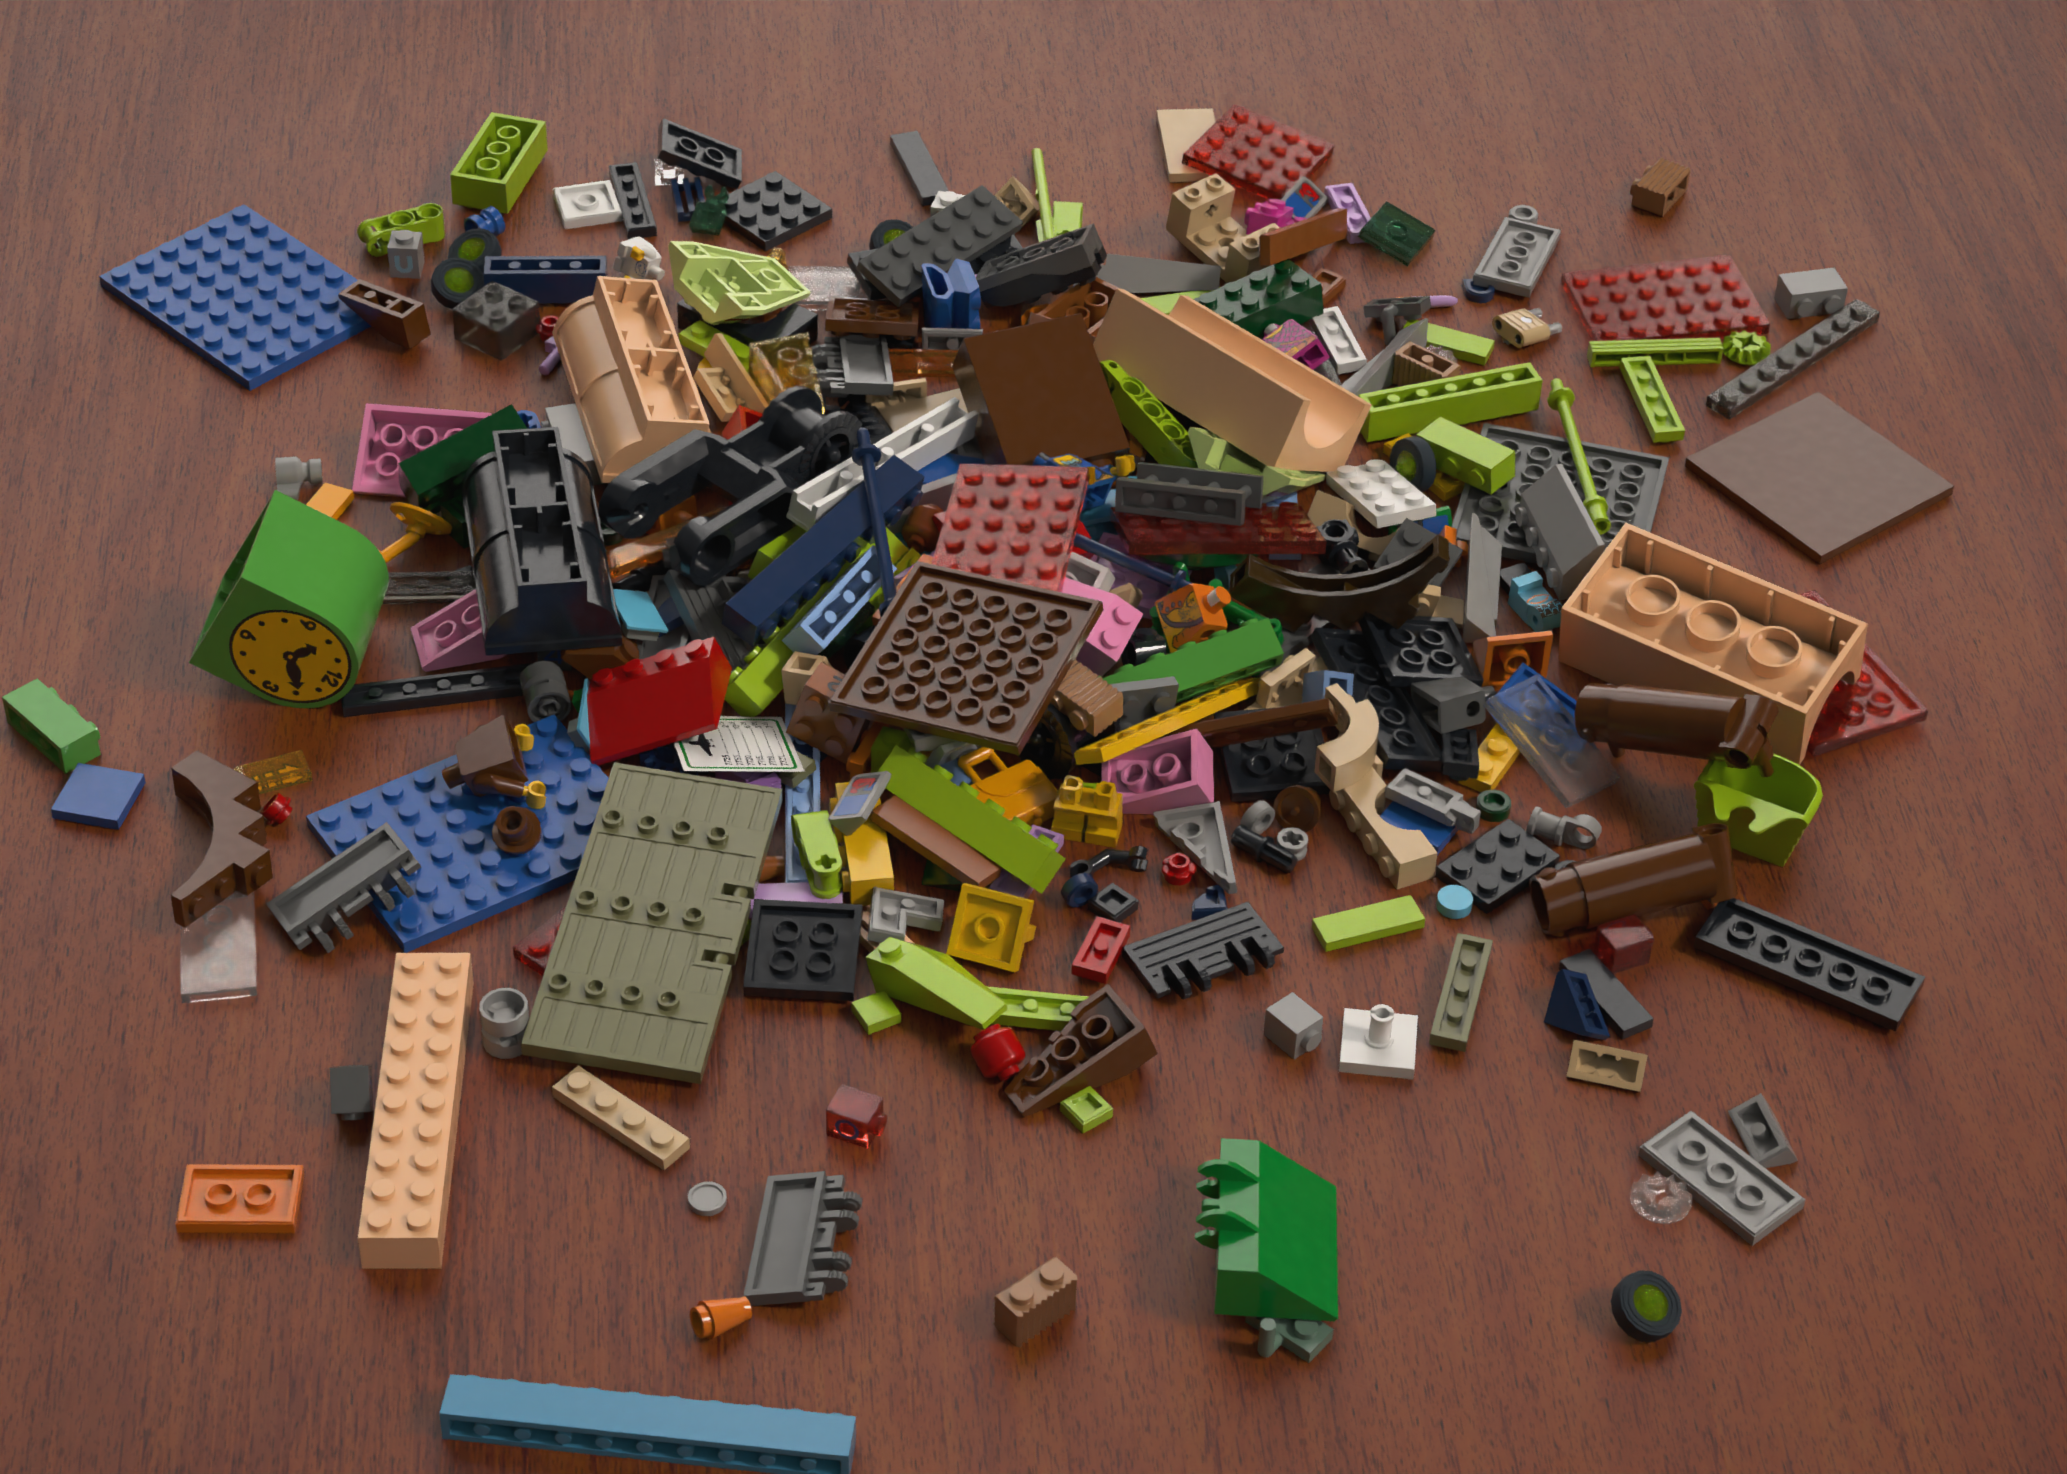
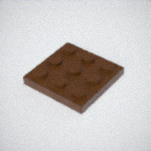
[825,296,919,340]

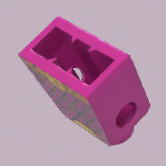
[1262,319,1330,370]

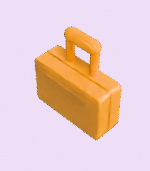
[957,747,1058,826]

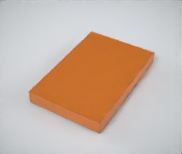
[175,1164,305,1233]

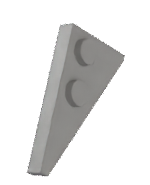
[1153,801,1237,894]

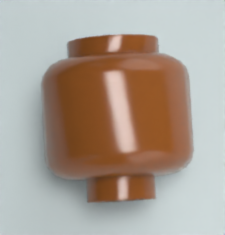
[901,503,944,553]

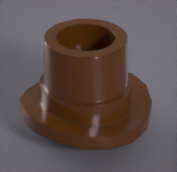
[1273,785,1321,832]
[492,806,542,855]

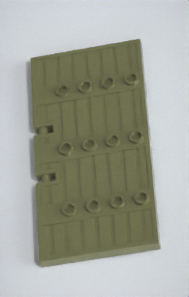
[521,762,782,1084]

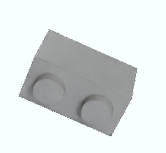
[1774,268,1848,319]

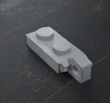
[1385,768,1481,834]

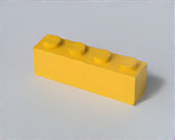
[829,782,894,906]

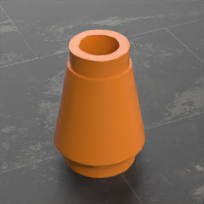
[689,1296,752,1340]

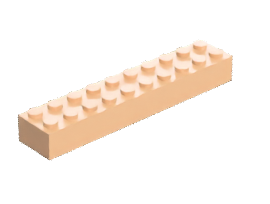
[358,953,474,1269]

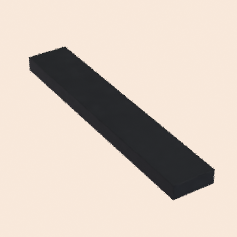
[341,663,533,717]

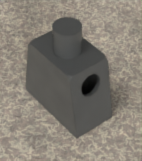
[1411,677,1496,734]

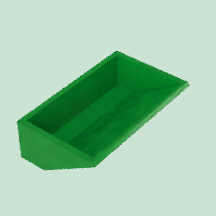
[1195,1138,1338,1322]

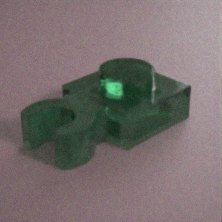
[689,185,729,236]

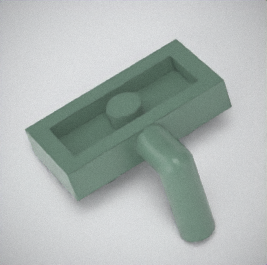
[1245,1316,1334,1363]

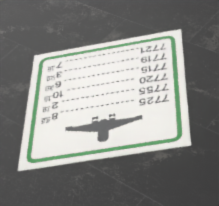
[674,716,805,772]

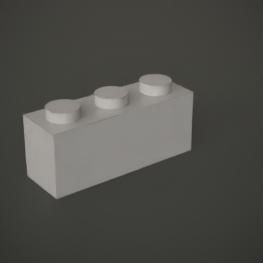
[541,403,604,485]

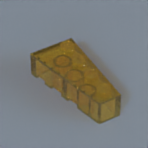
[749,332,825,414]

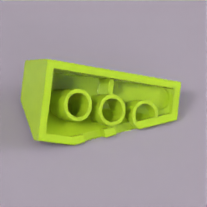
[866,937,1008,1030]

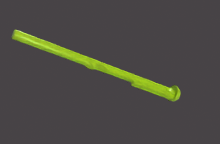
[1031,148,1055,242]

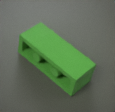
[2,678,101,774]

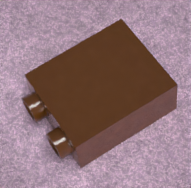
[952,313,1130,497]

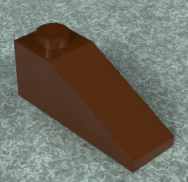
[338,279,431,349]

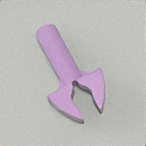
[539,337,561,375]

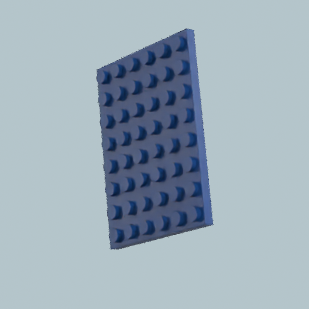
[99,204,371,391]
[306,715,609,953]

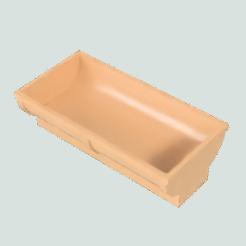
[552,276,711,488]

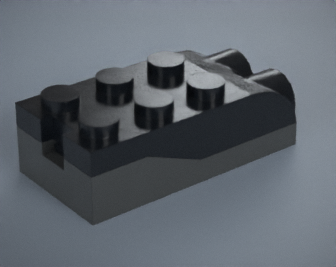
[976,223,1107,308]

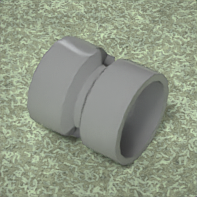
[479,988,529,1059]

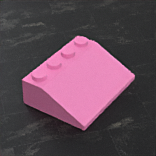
[352,403,492,498]

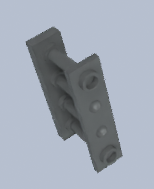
[1115,462,1264,526]

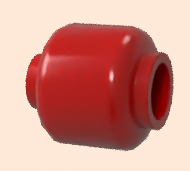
[970,1023,1026,1082]

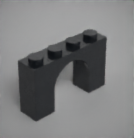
[677,299,818,373]

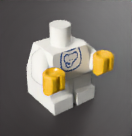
[613,236,665,281]

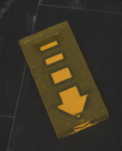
[234,750,312,794]

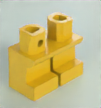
[1051,775,1123,848]

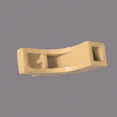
[1314,683,1379,793]

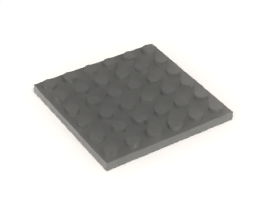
[1451,423,1669,564]

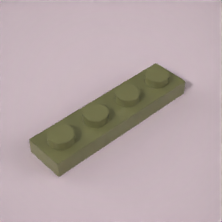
[1429,933,1493,1052]

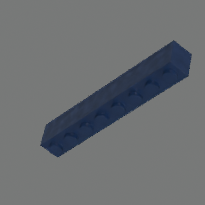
[722,455,924,647]

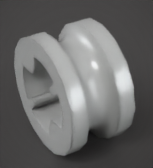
[1277,827,1308,861]

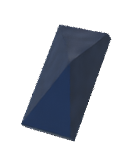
[1544,969,1610,1040]

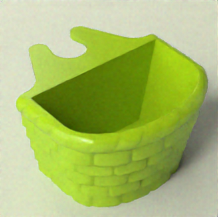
[1694,754,1823,867]

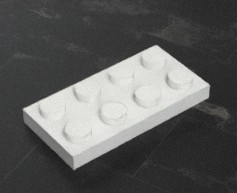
[1326,459,1436,528]

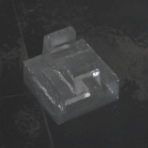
[654,159,684,185]

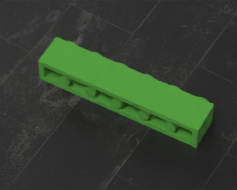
[1098,618,1284,703]

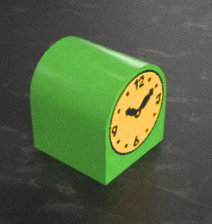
[189,490,389,708]

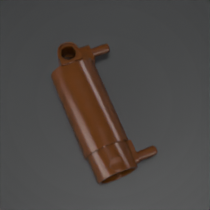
[1575,683,1779,778]
[1528,823,1738,937]

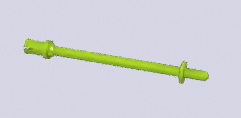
[1547,378,1611,535]

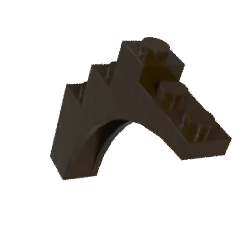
[1229,534,1450,633]

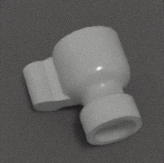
[275,457,323,501]

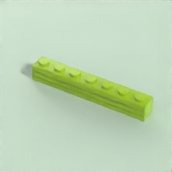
[1587,338,1723,367]

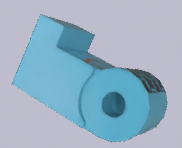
[1508,571,1563,632]

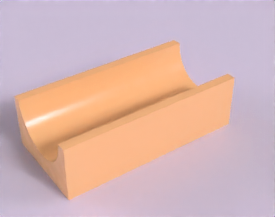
[1093,289,1372,472]
[1558,523,1868,765]

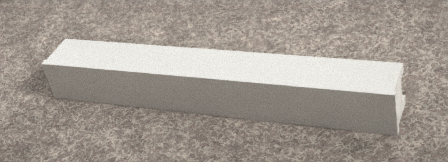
[786,397,979,531]

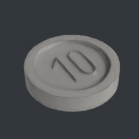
[688,1182,727,1216]

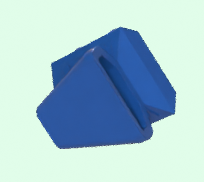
[921,259,981,329]

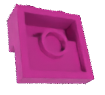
[1244,199,1307,235]

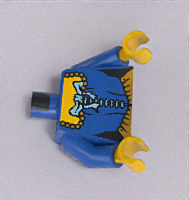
[1032,452,1135,513]

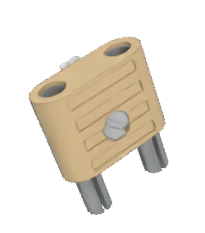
[1492,308,1562,348]

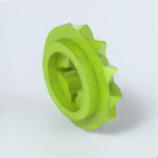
[1722,330,1771,365]

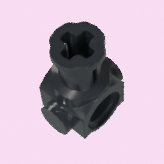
[1309,519,1368,574]
[1121,628,1166,666]

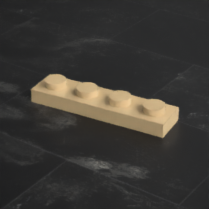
[552,1066,690,1170]

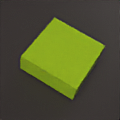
[851,990,901,1035]
[1060,1086,1113,1133]

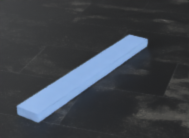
[785,704,821,883]

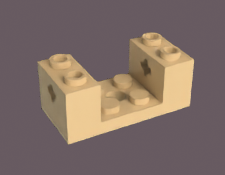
[1166,173,1280,283]

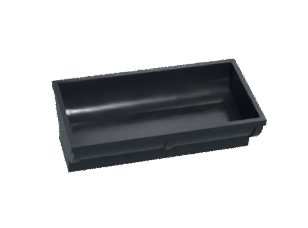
[461,427,622,656]

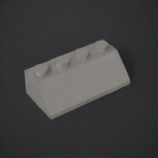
[1515,464,1605,600]

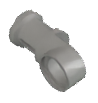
[1526,806,1602,849]

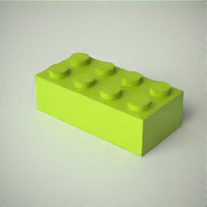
[450,112,548,214]

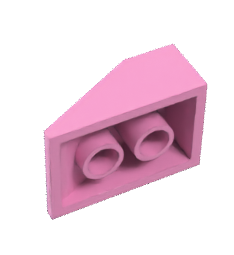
[1036,571,1143,676]
[411,589,507,672]
[1102,729,1214,815]

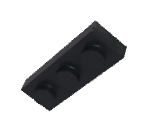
[1441,728,1479,781]

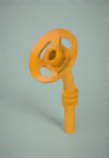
[378,502,452,563]

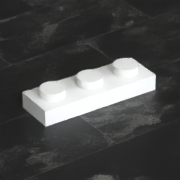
[1309,306,1367,374]

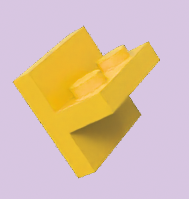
[946,883,1036,972]

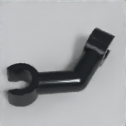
[1070,846,1148,878]

